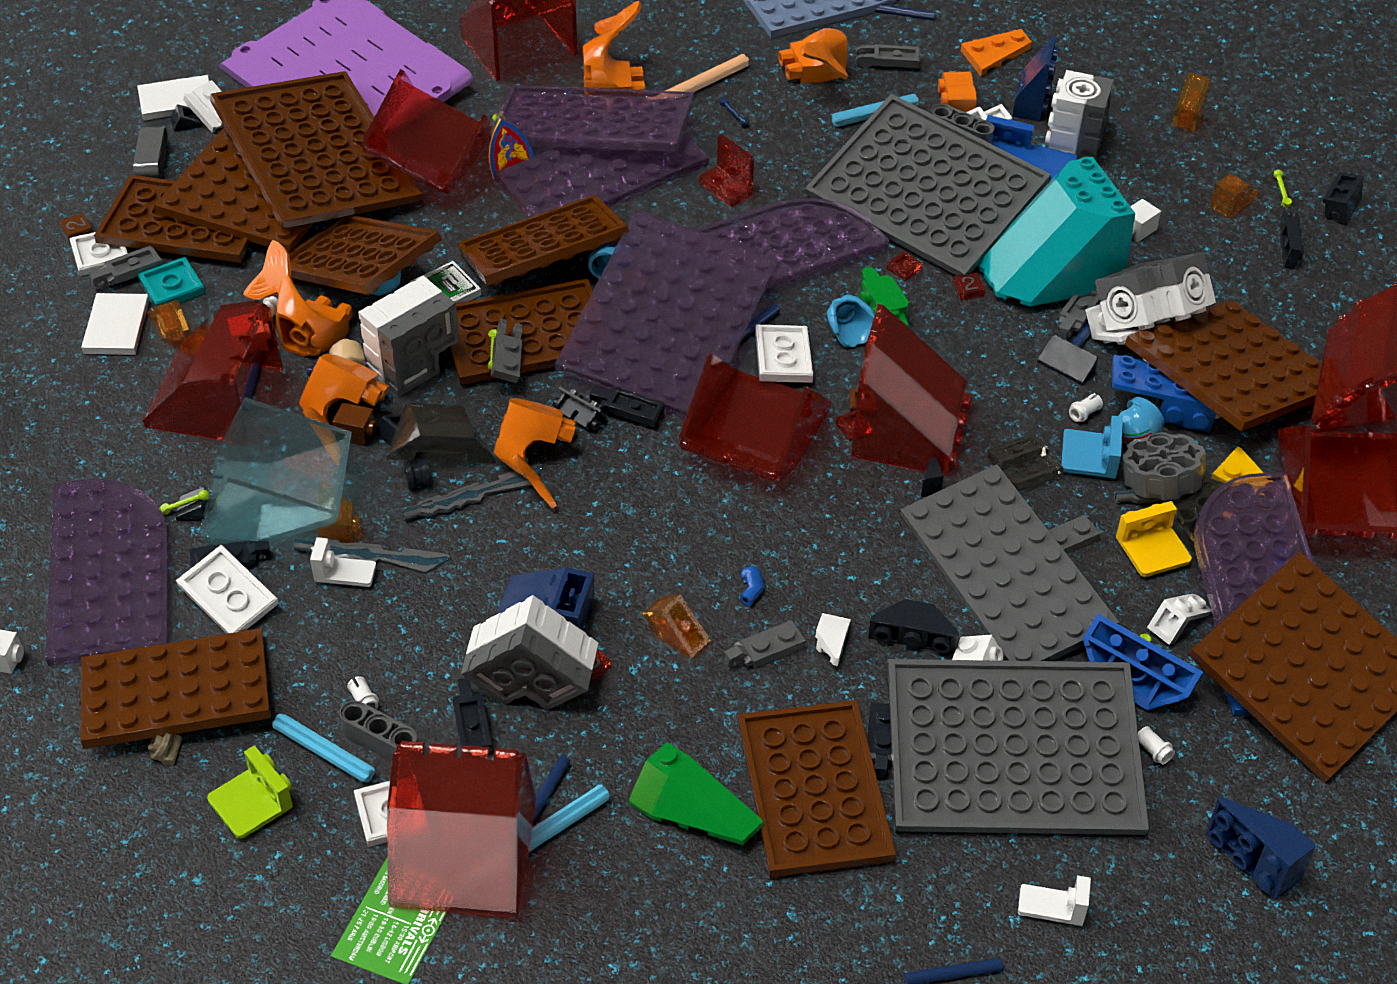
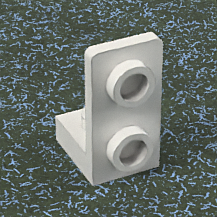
[1085,304,1141,345]
[310,537,376,587]
[1147,594,1212,645]
[1018,876,1091,926]

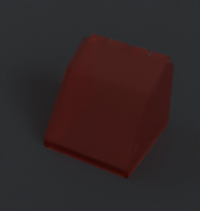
[360,69,494,194]
[143,300,283,444]
[679,354,832,482]
[387,741,537,918]

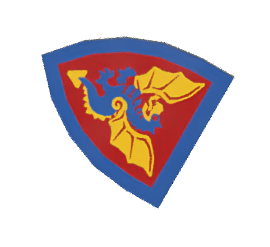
[489,119,536,180]

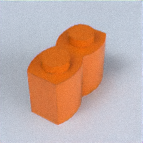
[938,72,976,112]

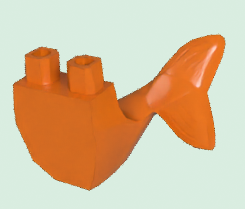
[583,1,645,106]
[779,28,848,84]
[243,240,353,357]
[299,354,389,467]
[494,398,576,509]

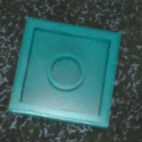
[137,257,206,311]

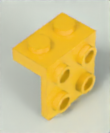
[1116,501,1192,577]

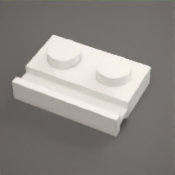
[184,80,224,133]

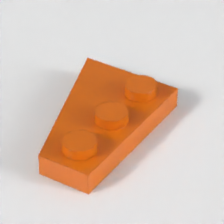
[960,29,1032,77]

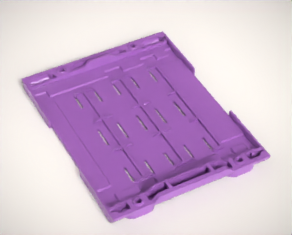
[219,0,474,138]

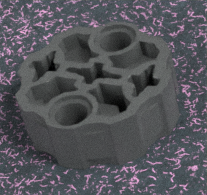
[1123,432,1206,500]

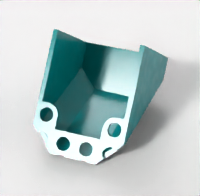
[978,157,1136,307]

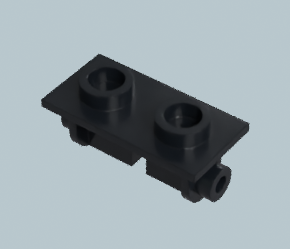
[552,386,609,431]

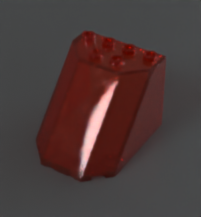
[459,0,578,81]
[1312,283,1397,433]
[851,304,972,476]
[1278,425,1397,539]

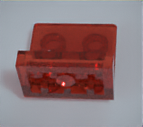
[699,134,754,207]

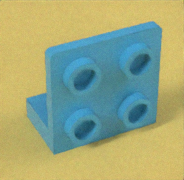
[1061,416,1123,479]

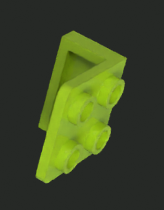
[207,745,293,839]

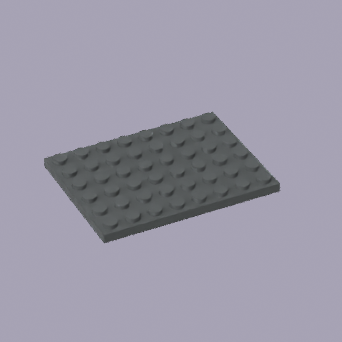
[805,94,1051,280]
[888,659,1149,835]

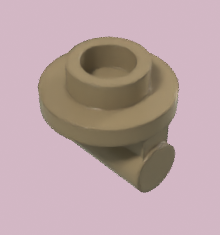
[148,733,182,766]

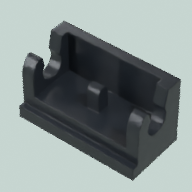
[1323,172,1363,225]

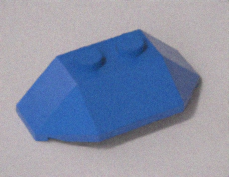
[1083,613,1204,711]

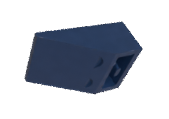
[1012,36,1059,121]
[496,568,595,630]
[1205,797,1316,900]

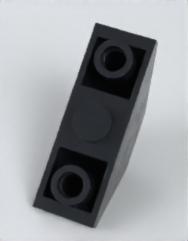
[868,599,959,655]

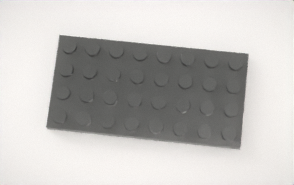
[900,464,1119,661]

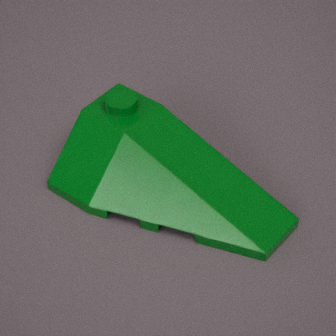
[629,742,764,845]

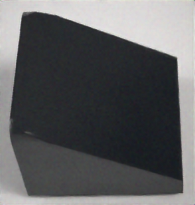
[171,104,202,131]
[921,456,944,497]
[175,487,209,521]

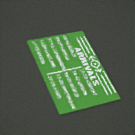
[331,856,455,984]

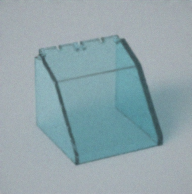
[199,397,352,545]

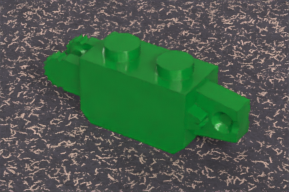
[859,267,909,337]

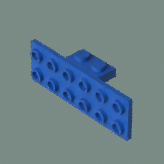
[986,115,1077,180]
[1112,355,1272,433]

